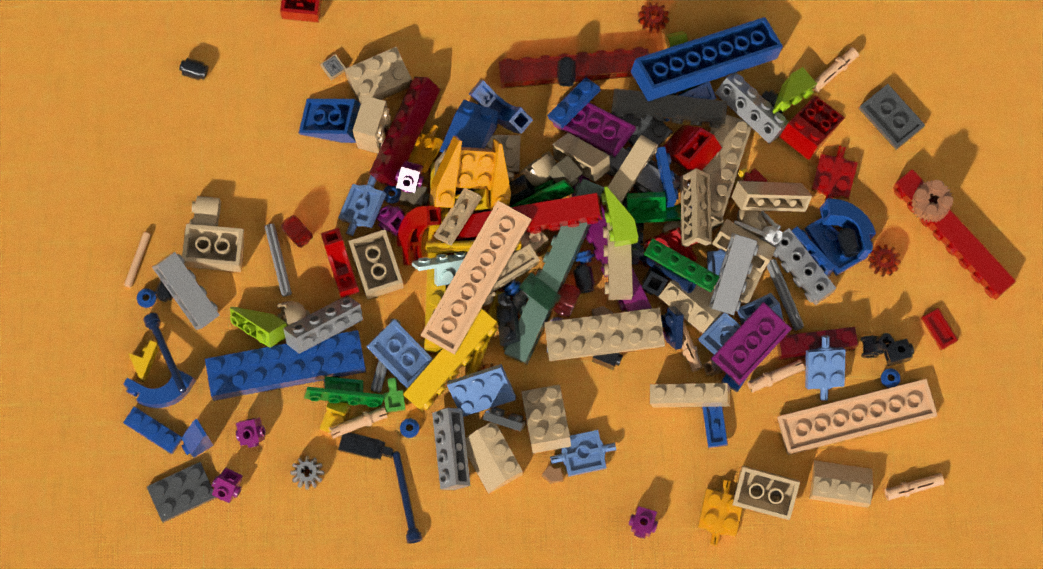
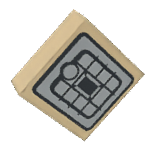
[320,54,346,81]

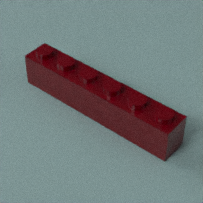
[369,76,441,186]

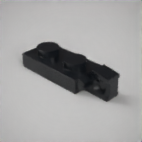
[631,223,644,264]
[496,292,520,347]
[338,432,394,460]

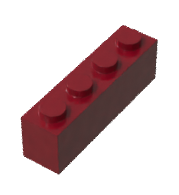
[777,327,858,360]

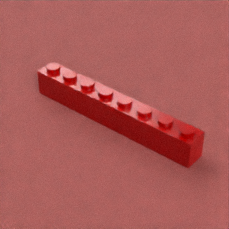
[893,169,1016,300]
[455,193,603,241]

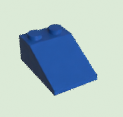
[299,99,361,143]
[440,100,499,153]

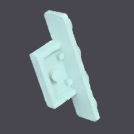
[412,252,468,286]

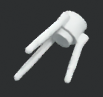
[734,211,782,245]

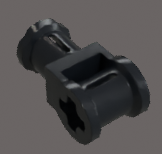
[861,333,894,358]

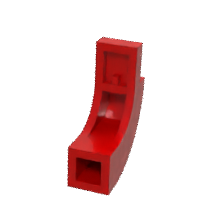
[397,206,441,266]
[320,227,359,298]

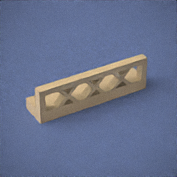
[680,169,712,247]
[490,244,540,294]

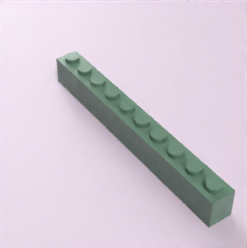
[503,179,604,365]

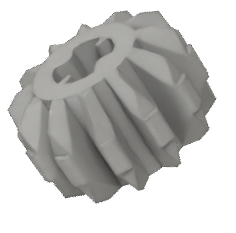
[290,456,324,490]

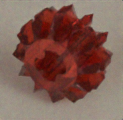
[638,1,669,33]
[281,215,313,248]
[868,244,901,277]
[553,283,581,317]

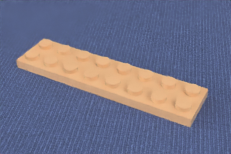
[421,201,532,355]
[777,379,938,455]

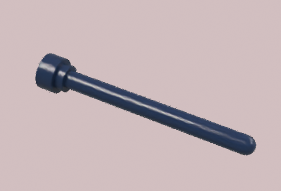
[639,253,696,293]
[143,313,186,393]
[393,451,423,544]

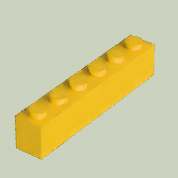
[403,308,498,411]

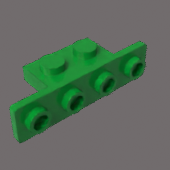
[509,179,574,207]
[625,192,681,223]
[644,239,719,292]
[304,376,384,407]

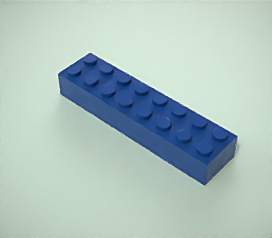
[631,17,783,101]
[205,330,366,401]

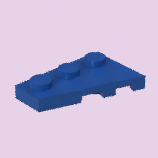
[805,218,868,276]
[792,226,835,277]

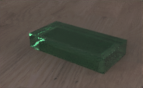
[519,273,561,312]

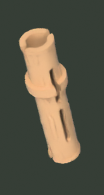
[813,47,859,92]
[682,321,703,372]
[747,359,805,393]
[329,406,387,439]
[885,473,944,501]

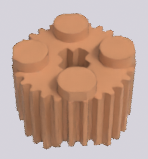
[912,179,953,223]

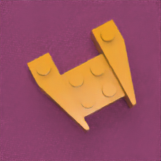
[429,136,511,211]

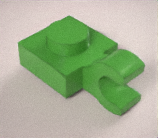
[384,378,406,413]

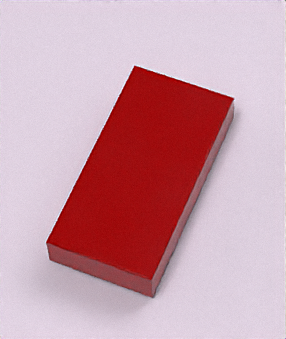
[921,308,958,351]

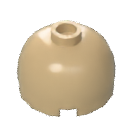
[519,151,556,187]
[737,209,771,237]
[277,301,310,326]

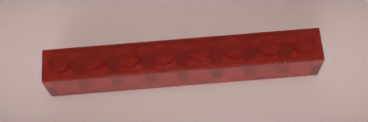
[499,47,649,89]

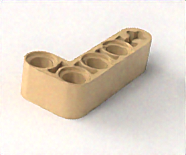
[608,135,658,204]

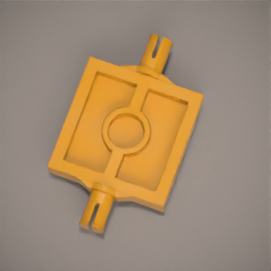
[408,124,443,174]
[697,480,742,546]

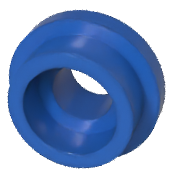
[383,185,401,204]
[575,250,594,264]
[503,279,521,296]
[137,289,156,308]
[881,369,900,388]
[400,418,419,438]

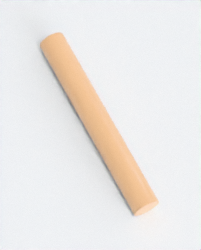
[124,232,151,288]

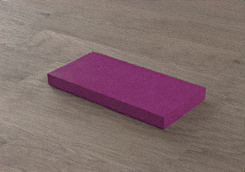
[553,103,636,158]
[711,302,792,385]

